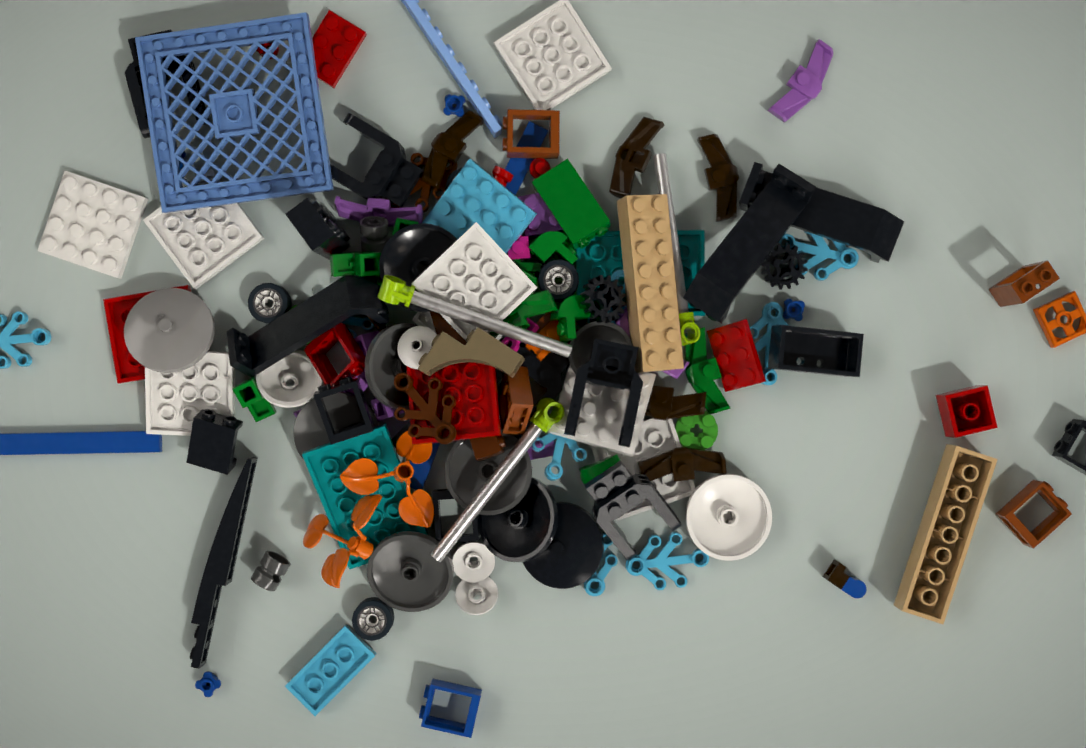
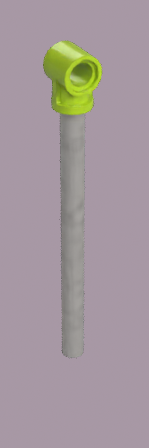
[653,153,700,346]
[377,275,572,358]
[431,398,565,562]

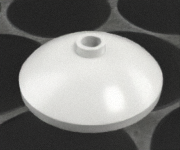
[256,350,322,408]

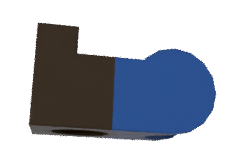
[822,559,867,598]

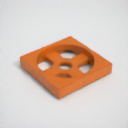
[1033,291,1086,348]

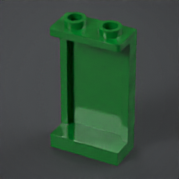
[532,159,611,249]

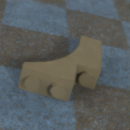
[418,327,525,378]

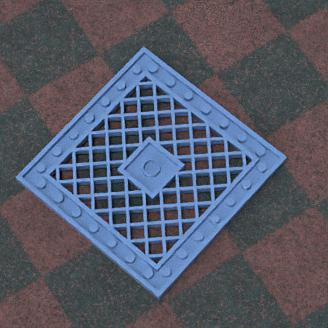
[135,12,334,213]

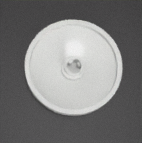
[685,474,772,561]

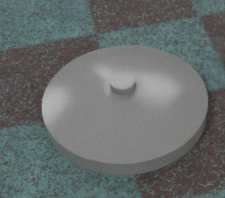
[124,288,215,373]

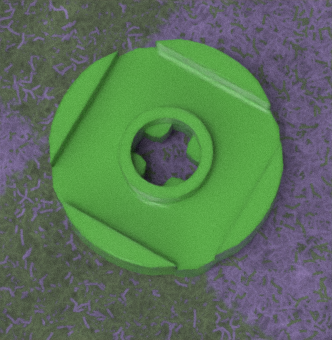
[675,411,718,450]

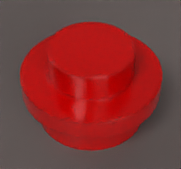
[529,158,551,179]

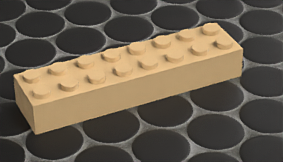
[617,194,684,373]
[894,444,998,624]

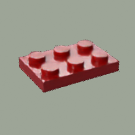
[312,10,367,88]
[707,319,766,392]

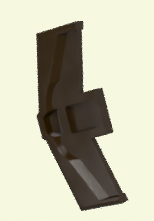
[420,110,484,190]
[609,117,664,198]
[697,134,739,222]
[645,386,707,421]
[638,446,727,482]

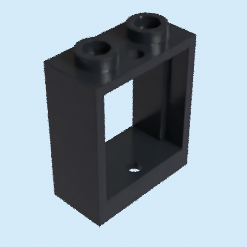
[313,376,375,445]
[1052,419,1086,475]
[432,489,480,544]

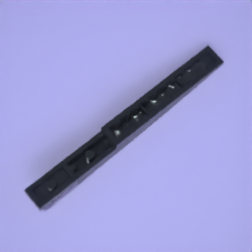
[190,457,258,669]

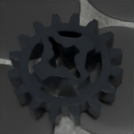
[760,242,808,290]
[580,275,627,323]

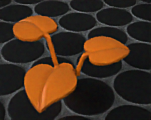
[340,431,434,528]
[303,494,383,588]

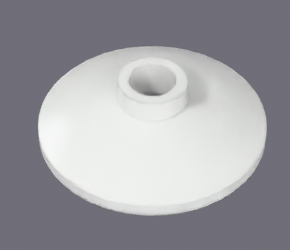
[397,326,437,369]
[452,542,495,582]
[455,577,498,615]

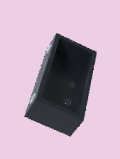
[286,198,351,260]
[768,325,864,377]

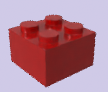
[936,385,998,438]

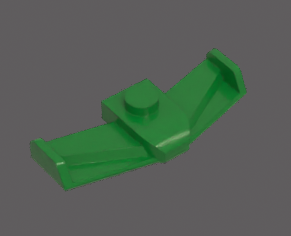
[489,290,558,338]
[684,327,731,414]

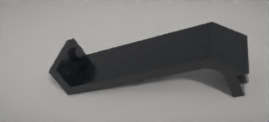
[739,162,904,263]
[683,164,816,324]
[227,275,389,378]

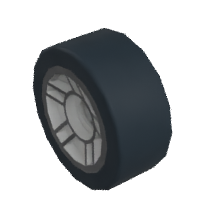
[538,259,579,302]
[248,283,292,324]
[352,597,395,641]

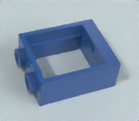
[419,678,482,738]

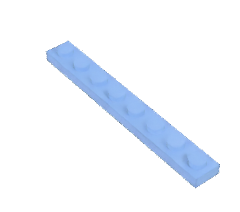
[401,0,503,139]

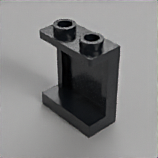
[186,409,243,475]

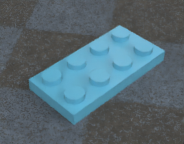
[285,624,377,716]

